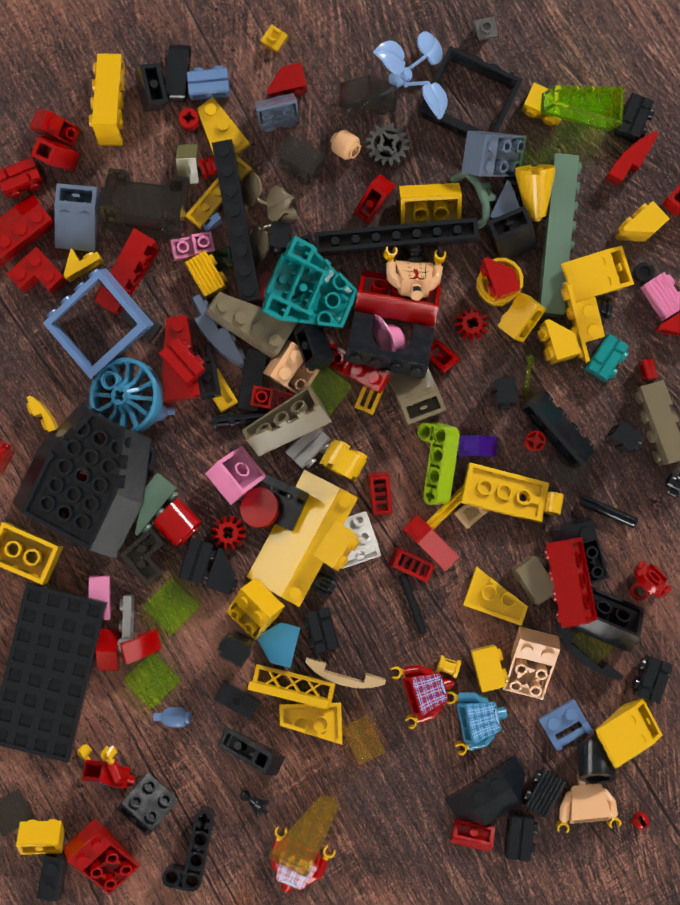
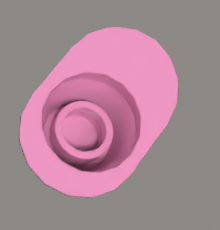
[372,315,407,352]

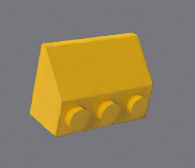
[399,183,462,224]

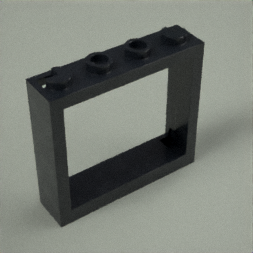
[418,46,523,138]

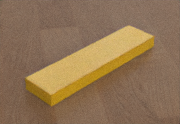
[185,155,252,230]

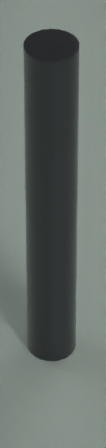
[399,574,427,634]

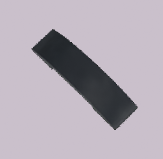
[554,622,624,680]

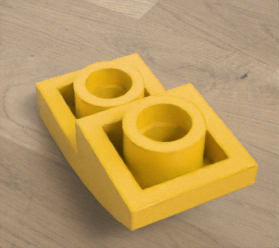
[26,396,58,433]

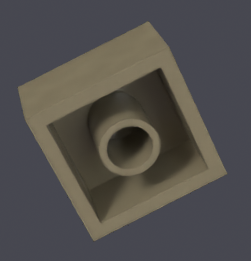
[510,555,555,605]

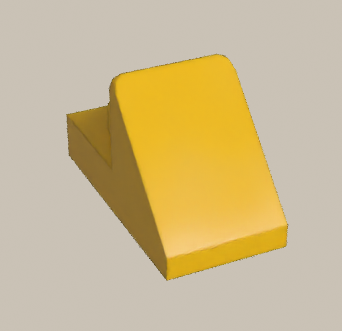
[64,248,104,282]

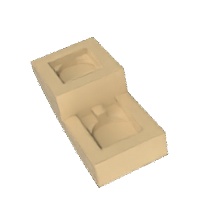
[454,504,490,529]

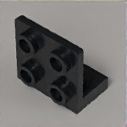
[263,475,310,531]
[116,773,178,836]

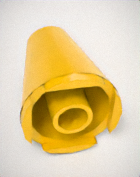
[515,164,556,221]

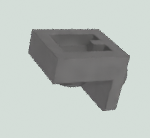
[472,16,498,41]

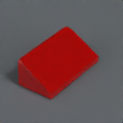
[450,818,495,852]

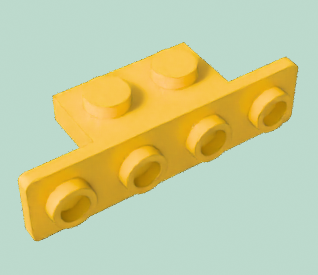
[561,282,605,362]

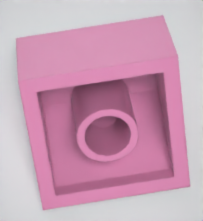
[205,445,266,505]

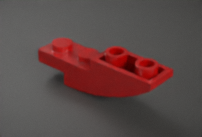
[328,343,391,394]

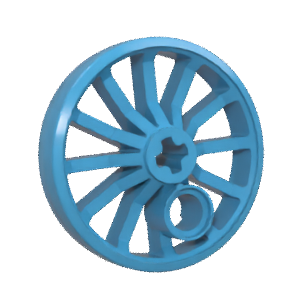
[89,358,164,433]

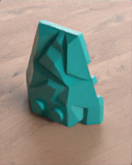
[262,236,358,328]

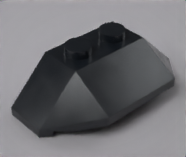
[445,755,525,826]

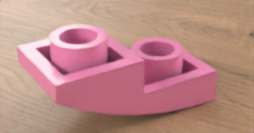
[170,231,215,261]
[89,576,111,620]

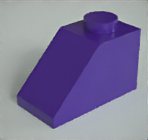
[457,435,497,457]

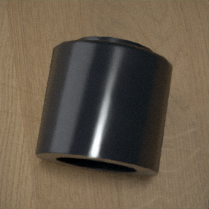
[577,739,617,783]

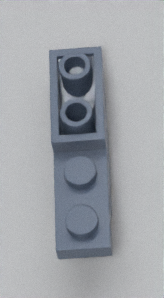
[192,294,246,367]

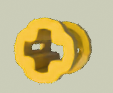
[436,655,461,678]

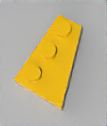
[463,566,528,626]
[279,703,342,745]

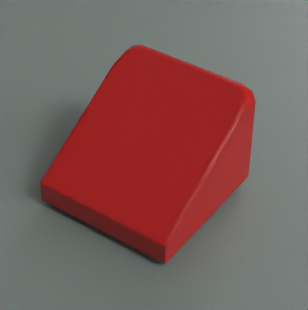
[639,359,658,382]

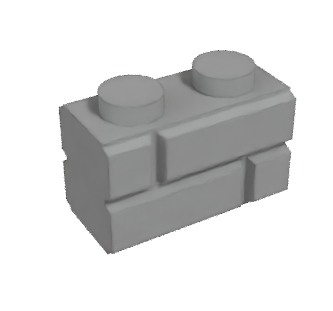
[285,428,331,469]

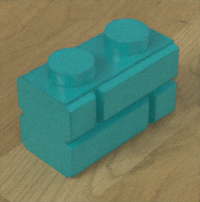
[584,333,629,382]

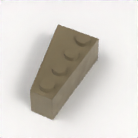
[204,292,297,359]
[635,380,680,466]
[242,385,332,456]

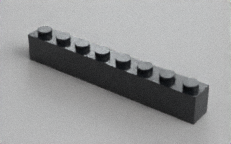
[212,139,263,304]
[314,217,479,256]

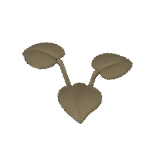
[243,172,296,264]

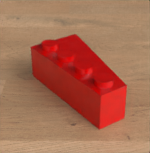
[95,228,161,317]
[161,315,201,404]

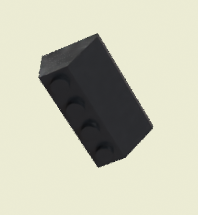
[520,390,595,468]
[553,587,644,653]

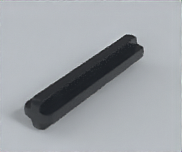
[580,495,638,528]

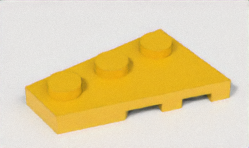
[197,97,250,155]

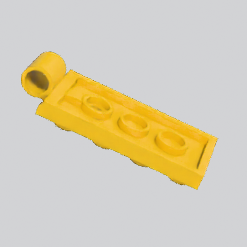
[460,463,564,523]

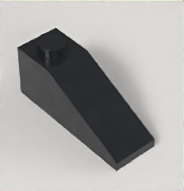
[218,727,285,776]

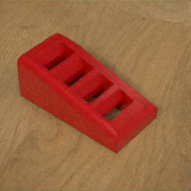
[368,471,393,516]
[388,547,435,583]

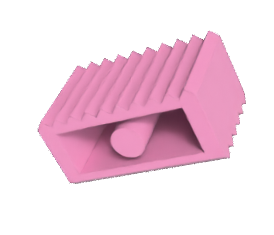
[640,272,680,321]

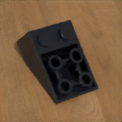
[548,516,609,583]

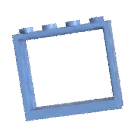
[43,268,154,379]

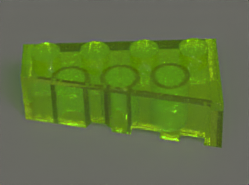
[540,85,625,132]

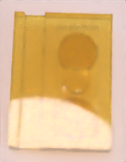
[342,714,386,765]

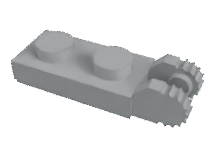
[118,594,135,653]

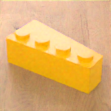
[89,54,125,146]

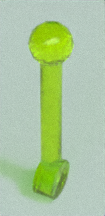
[522,355,534,397]

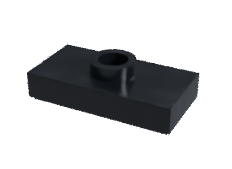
[214,681,260,720]

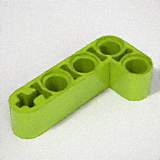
[417,422,460,505]

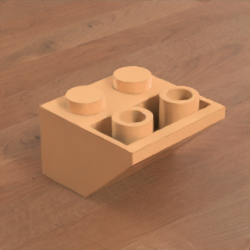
[263,340,320,394]

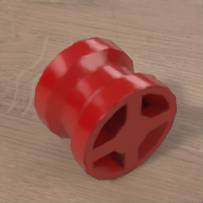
[179,108,200,132]
[198,155,217,179]
[524,431,546,452]

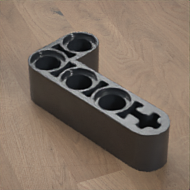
[162,806,215,892]

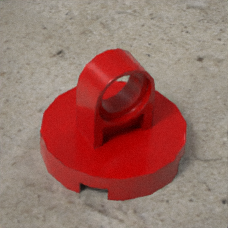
[630,561,671,601]

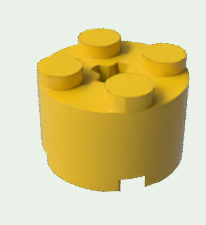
[319,439,367,483]

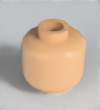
[331,130,361,160]

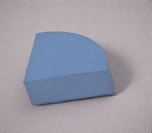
[203,213,223,232]

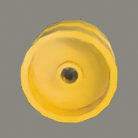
[476,258,523,307]

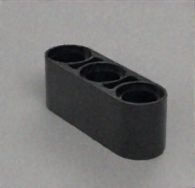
[165,44,191,103]

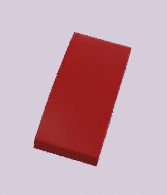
[250,385,294,410]
[119,629,162,664]

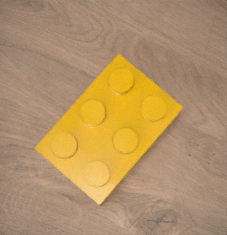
[0,522,64,585]

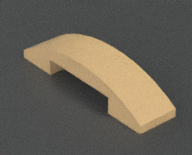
[305,656,386,688]

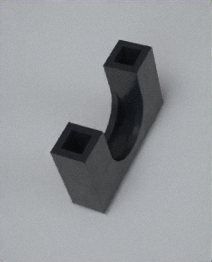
[345,311,434,378]

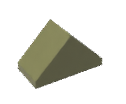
[176,144,199,185]

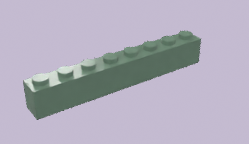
[538,153,582,318]

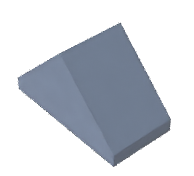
[489,181,520,220]

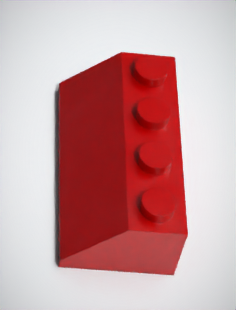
[0,193,55,268]
[355,270,441,326]
[545,537,597,628]

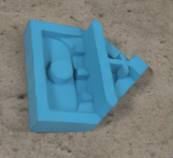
[257,622,300,668]

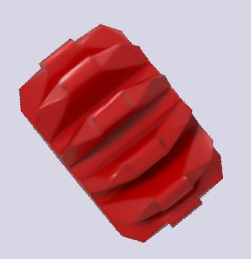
[454,307,489,342]
[212,516,246,550]

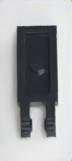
[193,343,222,400]

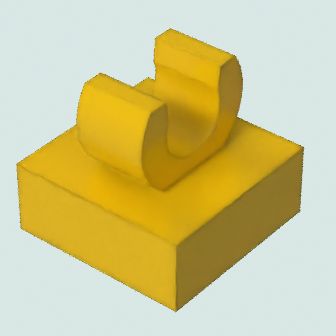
[261,24,288,54]

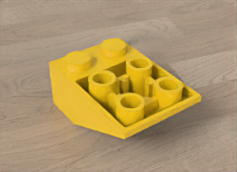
[561,246,634,302]
[595,698,662,768]

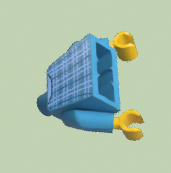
[446,691,507,756]

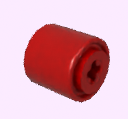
[153,498,202,547]

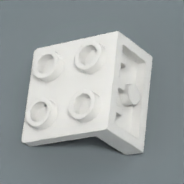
[343,511,381,569]

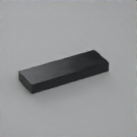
[237,349,267,412]

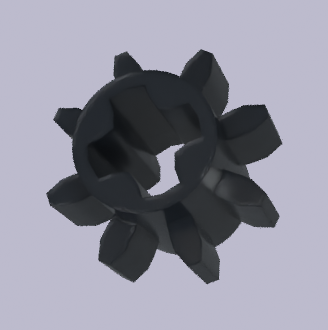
[664,471,680,497]
[313,571,338,597]

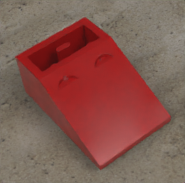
[64,819,140,895]

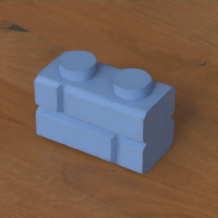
[187,66,231,101]

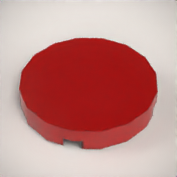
[240,487,280,528]

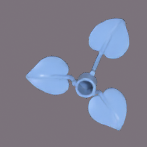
[373,31,448,120]

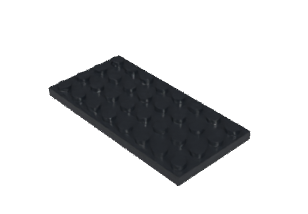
[0,582,108,763]

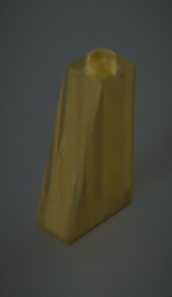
[268,795,340,877]

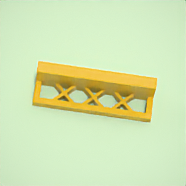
[248,664,336,709]

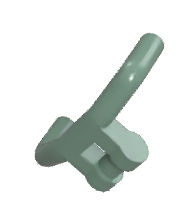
[449,171,498,229]

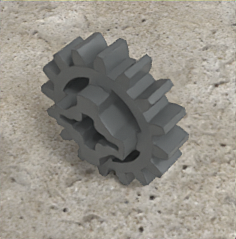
[366,123,410,168]

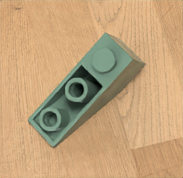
[135,473,179,536]

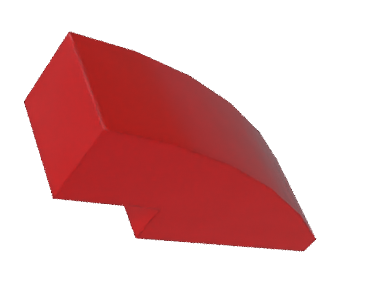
[605,131,659,186]

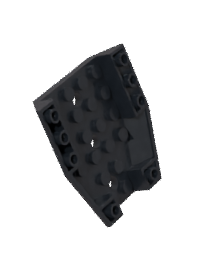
[13,402,152,559]

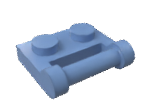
[538,699,593,752]

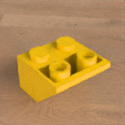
[614,201,670,242]
[537,319,581,365]
[227,578,285,640]

